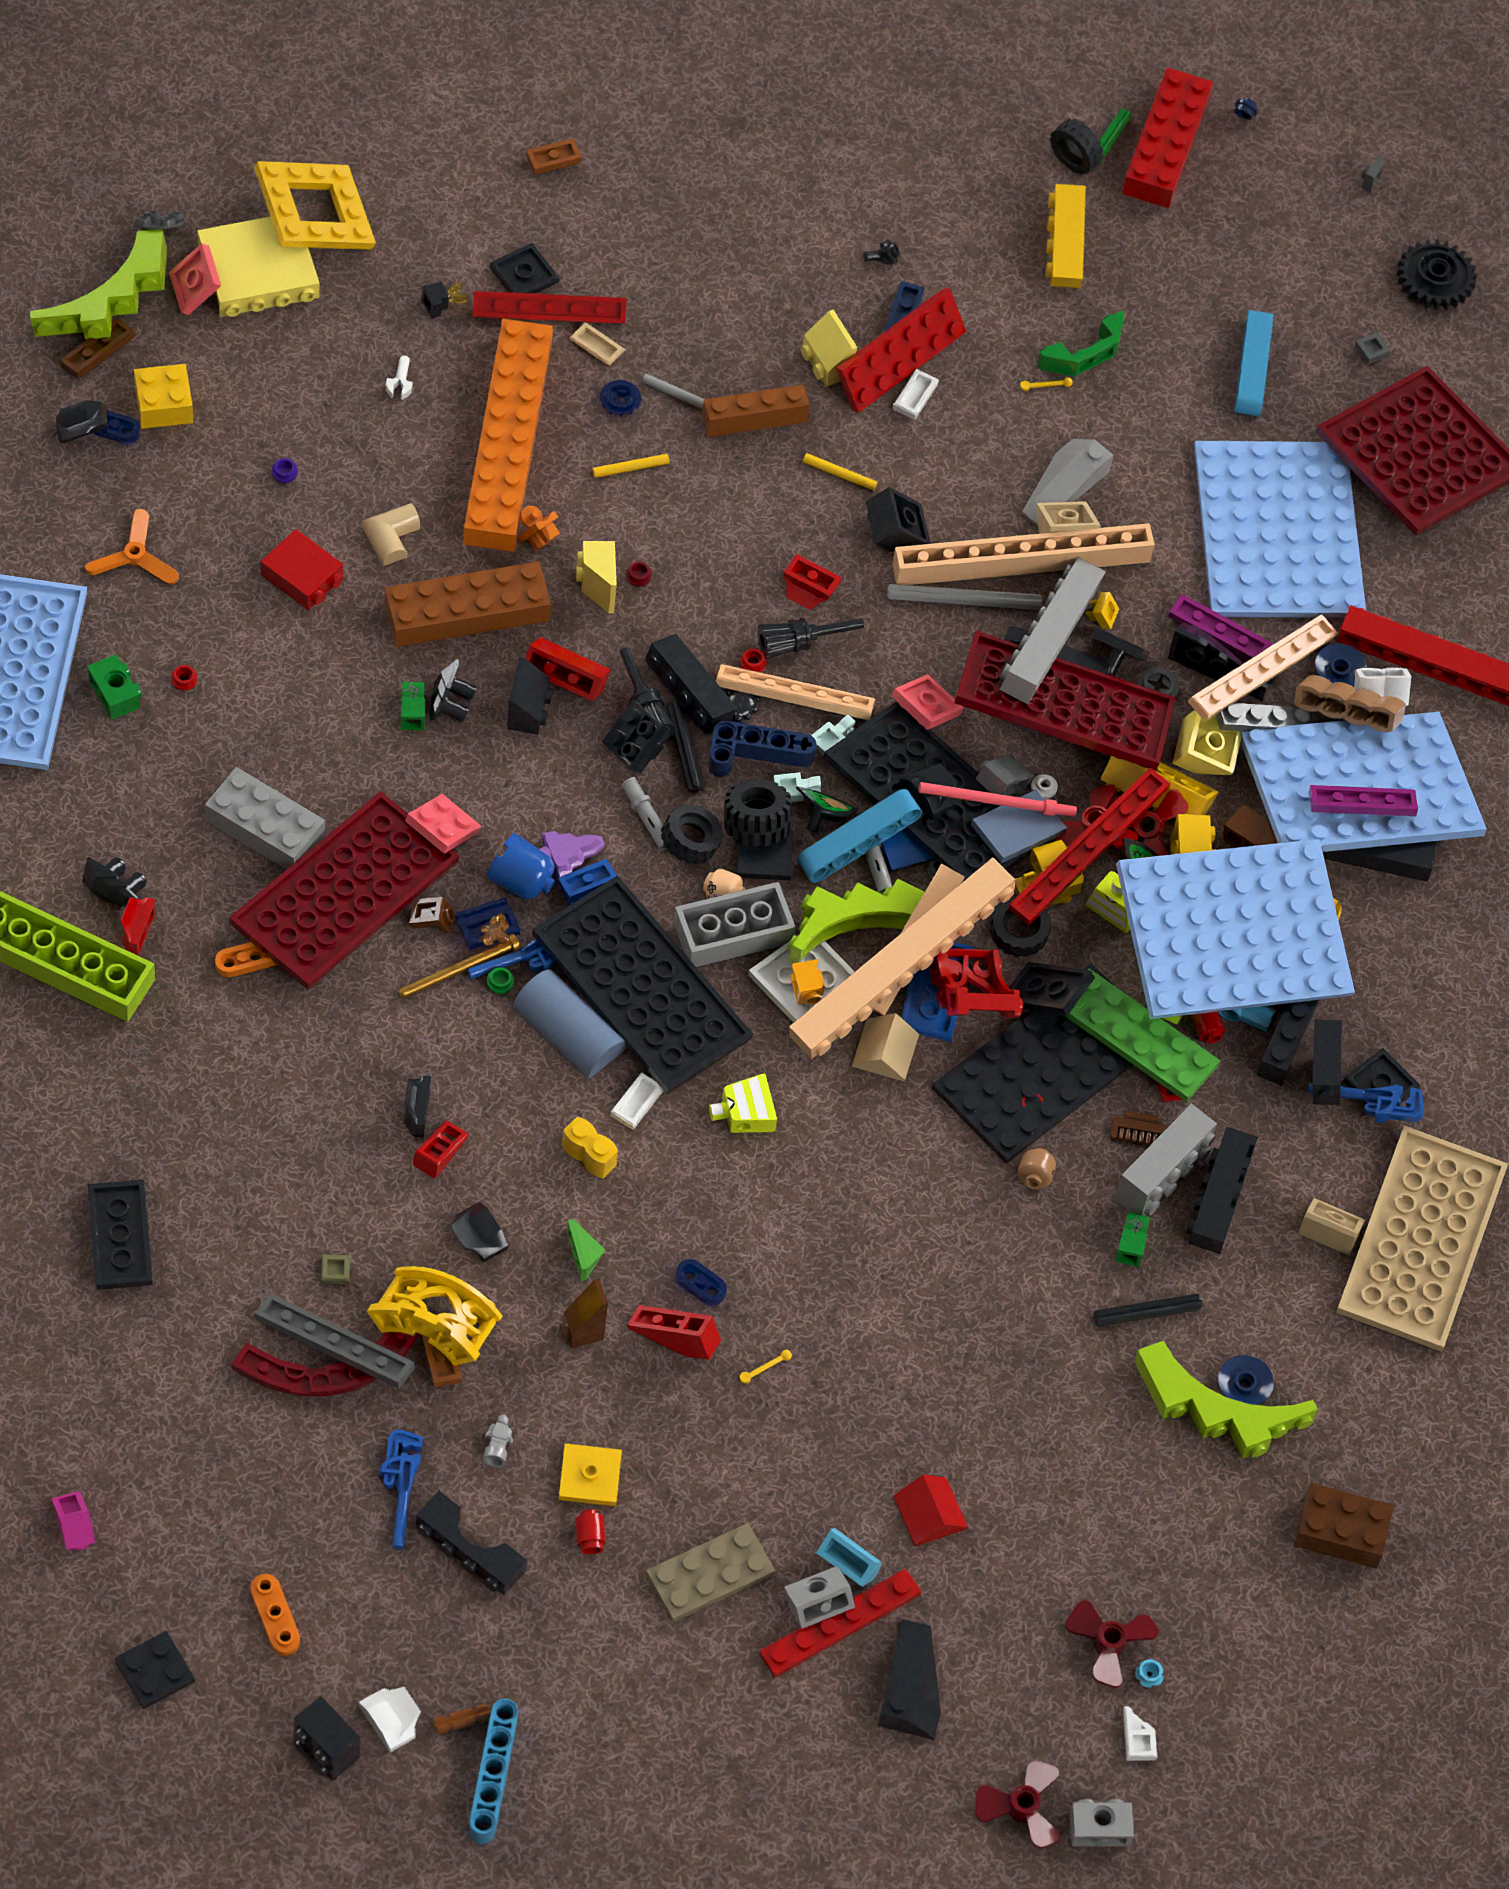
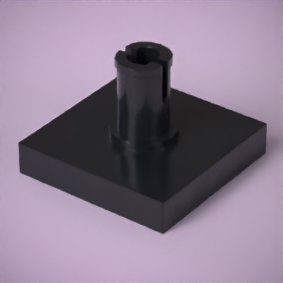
[1093,628,1150,676]

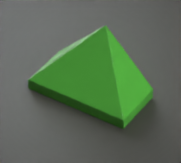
[567,1219,605,1281]

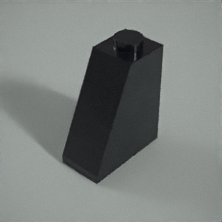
[1313,1019,1342,1105]

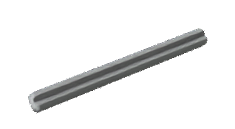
[887,584,1042,610]

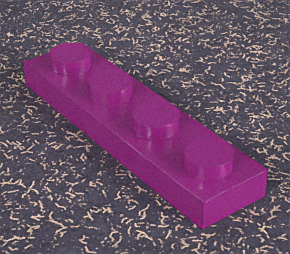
[1168,594,1272,661]
[1308,785,1418,817]

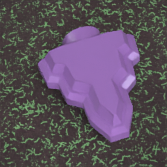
[539,831,605,878]

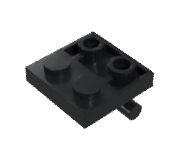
[602,699,673,773]

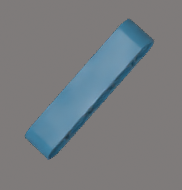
[1234,310,1273,417]
[797,789,922,883]
[469,1699,518,1844]

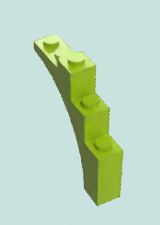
[30,229,167,339]
[787,879,925,964]
[1134,1341,1318,1458]

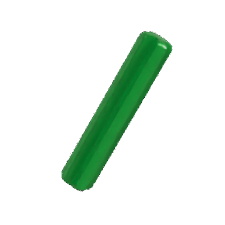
[1096,108,1131,166]

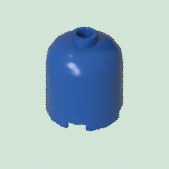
[486,833,555,900]

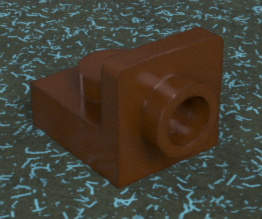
[409,897,455,933]

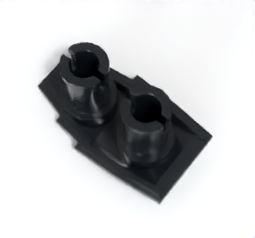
[429,659,477,723]
[82,857,147,907]

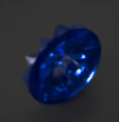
[600,380,641,417]

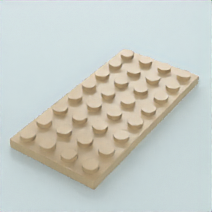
[1336,1126,1508,1352]

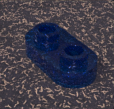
[93,410,140,444]
[675,1259,727,1306]

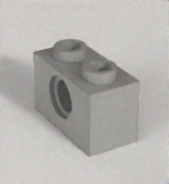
[784,1566,855,1629]
[1070,1799,1134,1846]

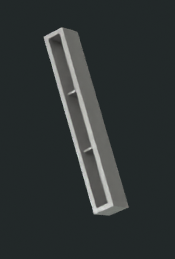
[1000,557,1106,704]

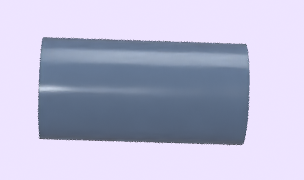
[513,969,627,1080]

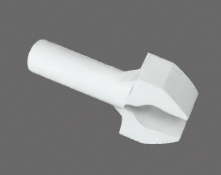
[386,356,413,400]

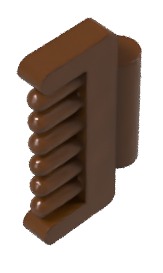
[1110,1111,1167,1146]

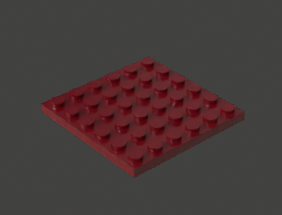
[1315,366,1509,536]

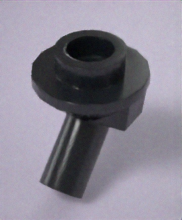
[863,239,900,265]

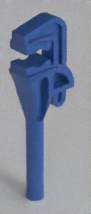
[467,939,557,979]
[1308,1082,1424,1123]
[379,1429,423,1549]

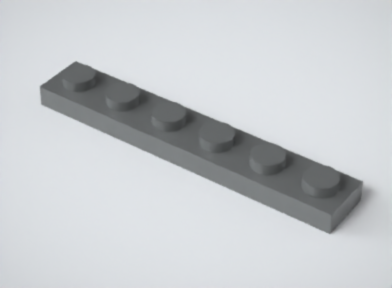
[255,1293,415,1389]

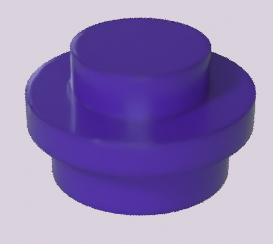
[272,458,298,483]

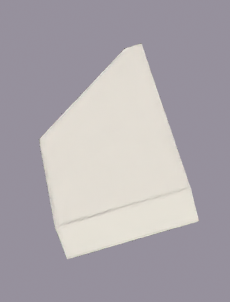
[1123,1706,1157,1761]

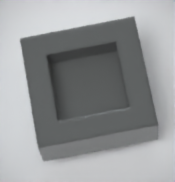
[1361,157,1385,192]
[1354,332,1391,365]

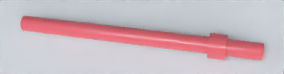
[918,782,1077,817]

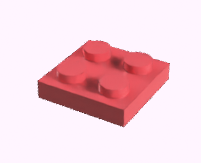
[169,243,221,315]
[891,674,964,730]
[405,794,481,854]

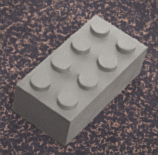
[205,767,325,870]
[673,882,795,967]
[1115,1103,1217,1216]

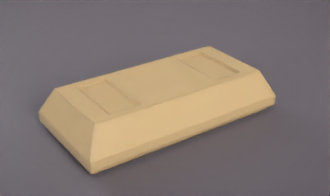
[569,322,625,366]

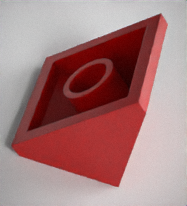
[893,1475,968,1546]

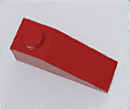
[627,1305,721,1360]

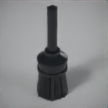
[757,618,864,659]
[620,648,675,742]

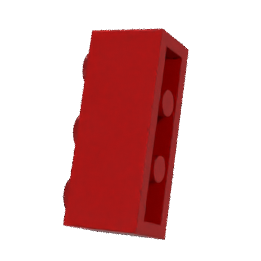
[525,637,611,701]

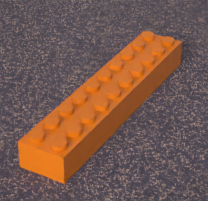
[463,319,553,552]

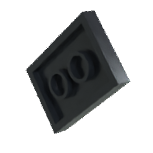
[1009,962,1095,1016]

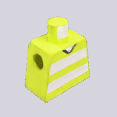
[1085,871,1130,933]
[709,1074,777,1133]

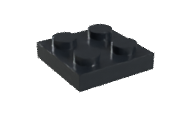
[115,1630,195,1709]

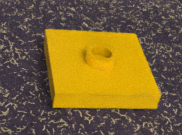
[559,1444,622,1506]

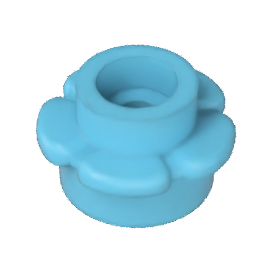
[1135,1659,1163,1688]

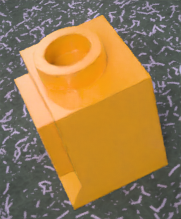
[790,959,825,1005]

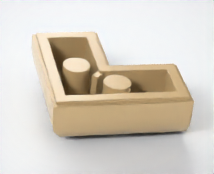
[362,503,420,566]

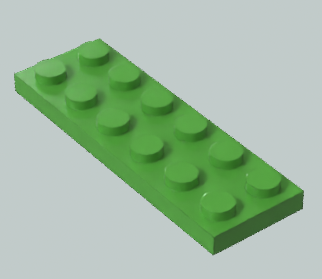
[1065,969,1220,1102]

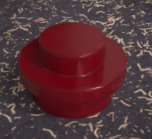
[626,561,652,587]

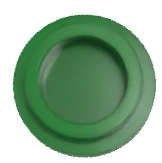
[487,967,514,994]

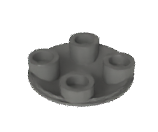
[134,211,185,231]

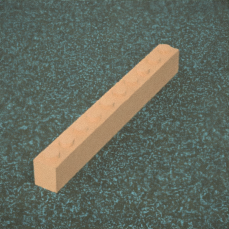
[892,523,1155,585]
[789,858,1015,1059]

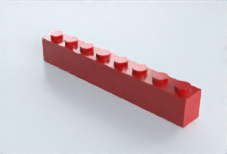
[1336,605,1509,706]

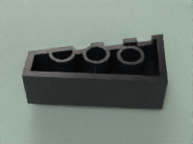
[1186,1126,1258,1254]

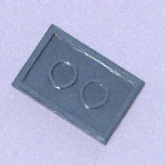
[971,790,1067,863]

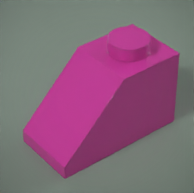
[51,1491,95,1551]

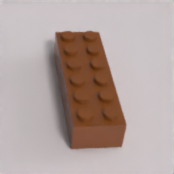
[384,561,551,647]

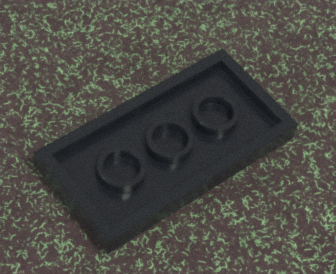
[88,1180,153,1290]

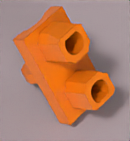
[518,506,560,551]

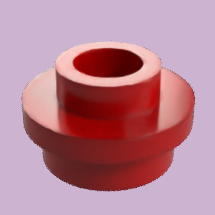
[740,648,767,673]
[171,665,198,691]

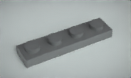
[1215,703,1312,731]

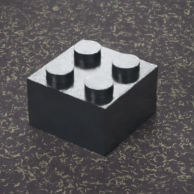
[293,1696,360,1781]

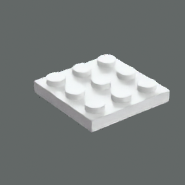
[748,935,854,1023]

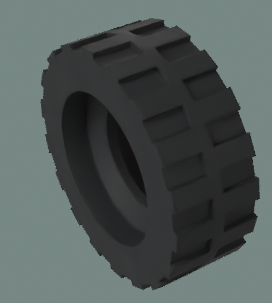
[1049,118,1104,175]
[661,804,724,864]
[990,896,1051,957]

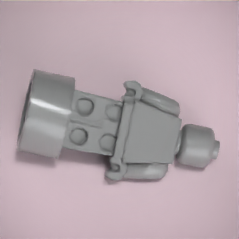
[483,1414,513,1468]

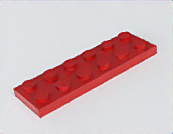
[836,287,967,413]

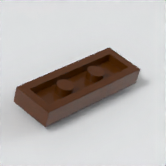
[60,317,135,380]

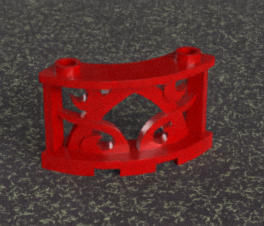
[929,948,1023,1018]

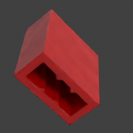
[261,529,344,610]

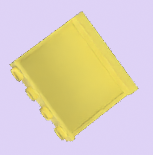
[198,217,319,317]

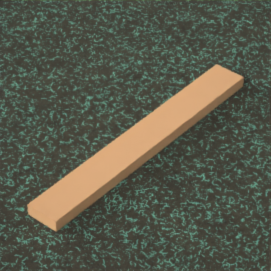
[1188,614,1339,721]

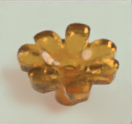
[479,913,510,946]

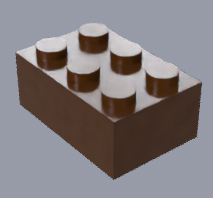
[1294,1482,1394,1569]

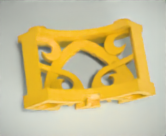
[367,1266,502,1366]

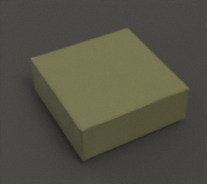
[321,1254,351,1285]

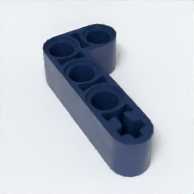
[708,721,817,777]

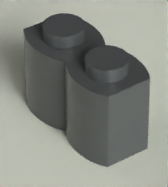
[976,755,1034,796]

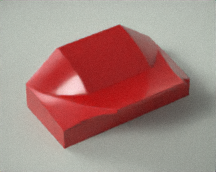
[783,554,842,610]
[121,897,156,956]

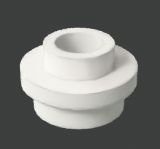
[1031,774,1058,800]

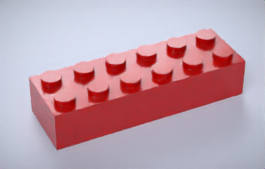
[1122,67,1213,209]

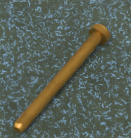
[398,934,521,999]

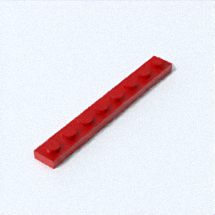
[1008,767,1170,926]

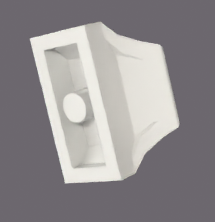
[359,1687,421,1753]

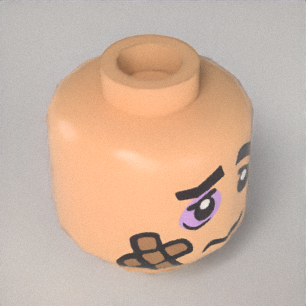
[703,869,745,899]

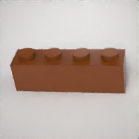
[702,384,809,437]

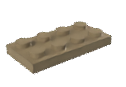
[646,1523,775,1622]

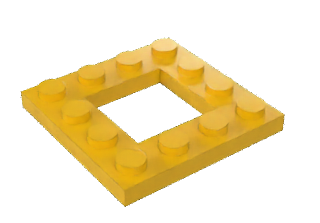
[254,161,376,250]

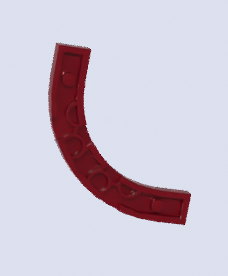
[232,1332,420,1397]

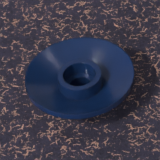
[1315,644,1367,687]
[1218,1355,1274,1405]

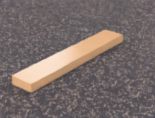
[716,664,875,720]
[872,864,965,1016]

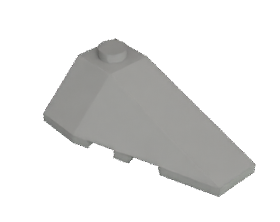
[1022,439,1114,527]

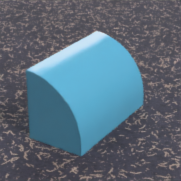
[816,1528,882,1587]

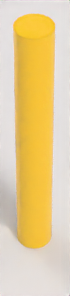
[803,453,878,491]
[592,454,670,478]

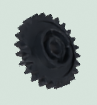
[1396,239,1477,310]

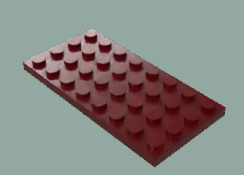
[954,631,1176,771]
[229,791,459,990]

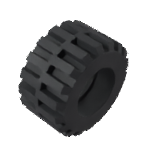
[724,779,792,846]

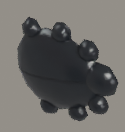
[725,690,761,722]

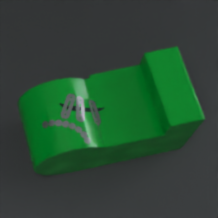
[400,682,425,731]
[1115,1212,1150,1267]

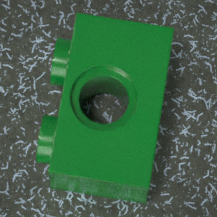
[87,654,142,720]

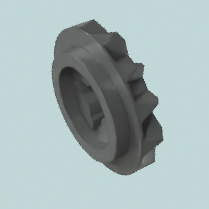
[1138,667,1179,697]

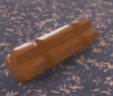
[433,1704,491,1735]

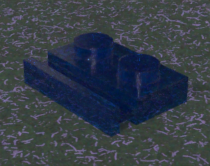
[455,897,520,951]

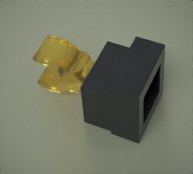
[421,282,467,319]

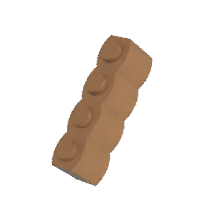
[1294,675,1406,732]

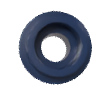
[1234,98,1258,120]

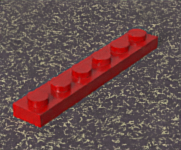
[473,291,627,324]
[759,1568,921,1678]

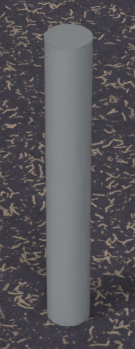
[642,374,704,410]

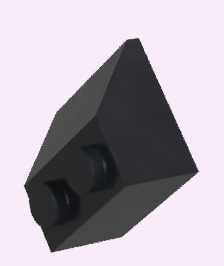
[866,487,931,552]
[507,657,553,735]

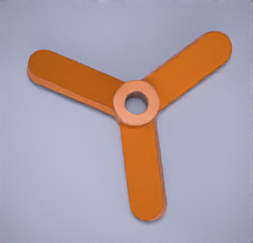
[85,509,179,585]

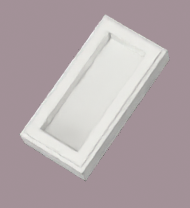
[893,369,939,420]
[610,1072,664,1130]

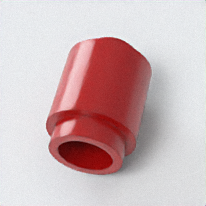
[1191,1011,1226,1044]
[575,1510,606,1554]

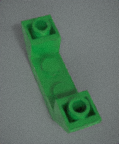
[1037,310,1125,377]

